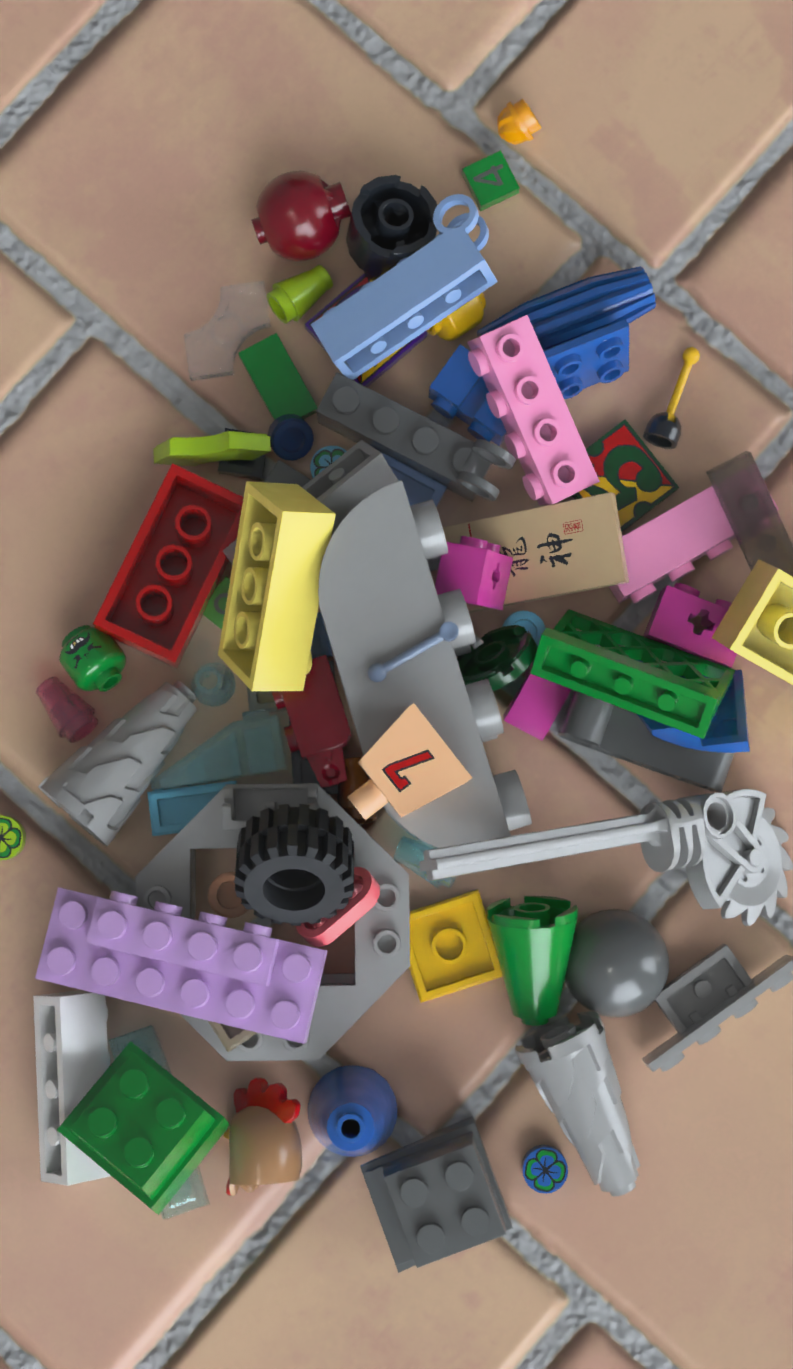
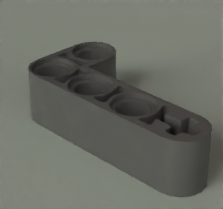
[557,691,735,793]

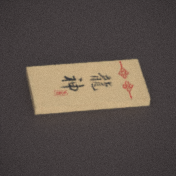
[443,492,629,613]

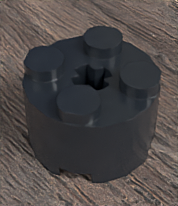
[346,175,437,281]

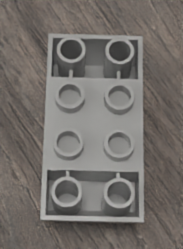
[318,480,532,848]

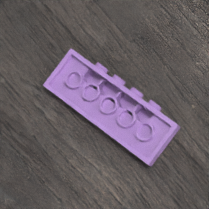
[35,887,328,1044]

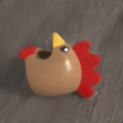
[223,1077,302,1196]

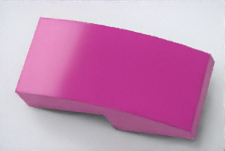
[503,660,571,741]

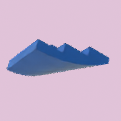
[637,660,750,753]

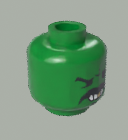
[59,625,126,692]

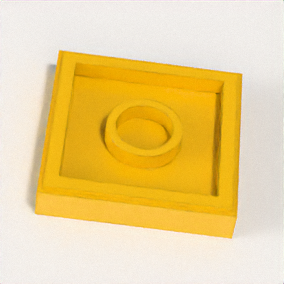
[409,889,503,1003]

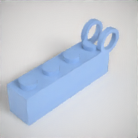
[311,194,498,380]

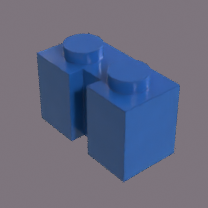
[428,344,507,446]

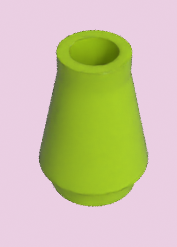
[266,265,333,324]

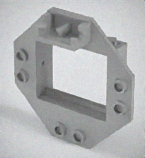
[135,783,410,1061]

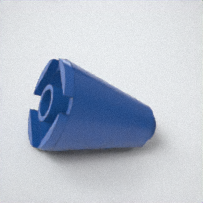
[308,1065,397,1157]

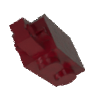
[272,655,352,788]

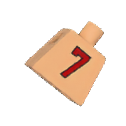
[348,703,472,820]

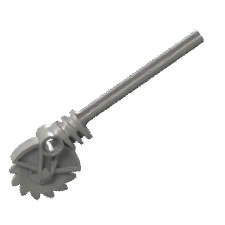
[419,789,793,926]

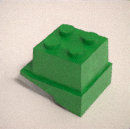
[57,1041,230,1215]

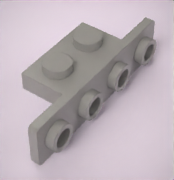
[642,944,793,1072]

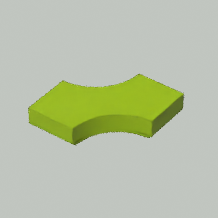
[153,431,271,466]

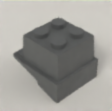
[360,1116,513,1273]

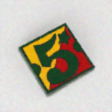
[571,419,679,533]

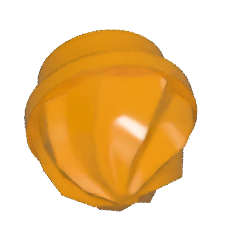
[497,98,542,145]

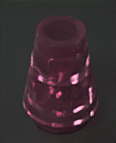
[36,676,99,743]

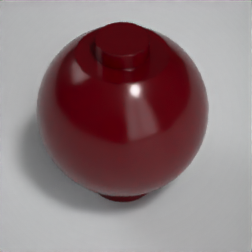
[251,171,351,261]

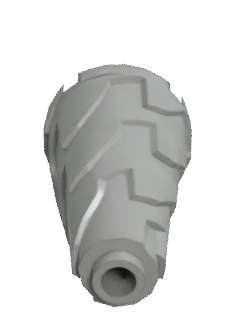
[38,680,197,846]
[515,1011,640,1196]

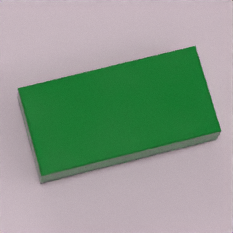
[238,333,318,420]

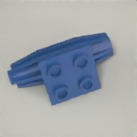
[477,266,656,399]

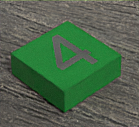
[461,150,520,212]

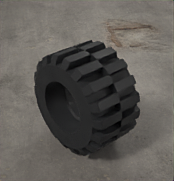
[234,804,354,926]

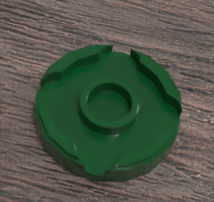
[457,625,538,691]

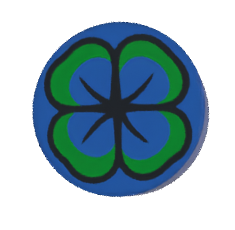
[522,1145,568,1194]

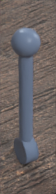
[368,621,459,682]

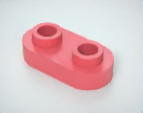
[296,867,380,947]

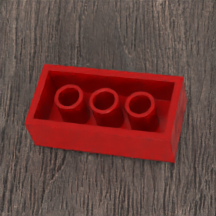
[93,463,244,669]

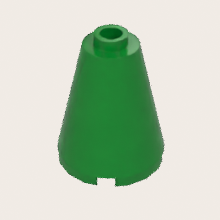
[487,896,578,1026]

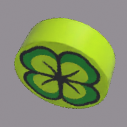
[0,816,26,860]

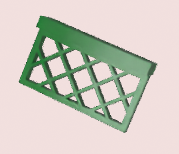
[530,609,735,739]

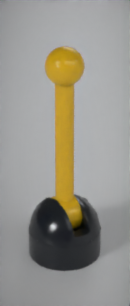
[643,347,700,449]

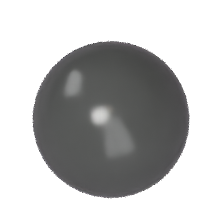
[565,909,669,1018]

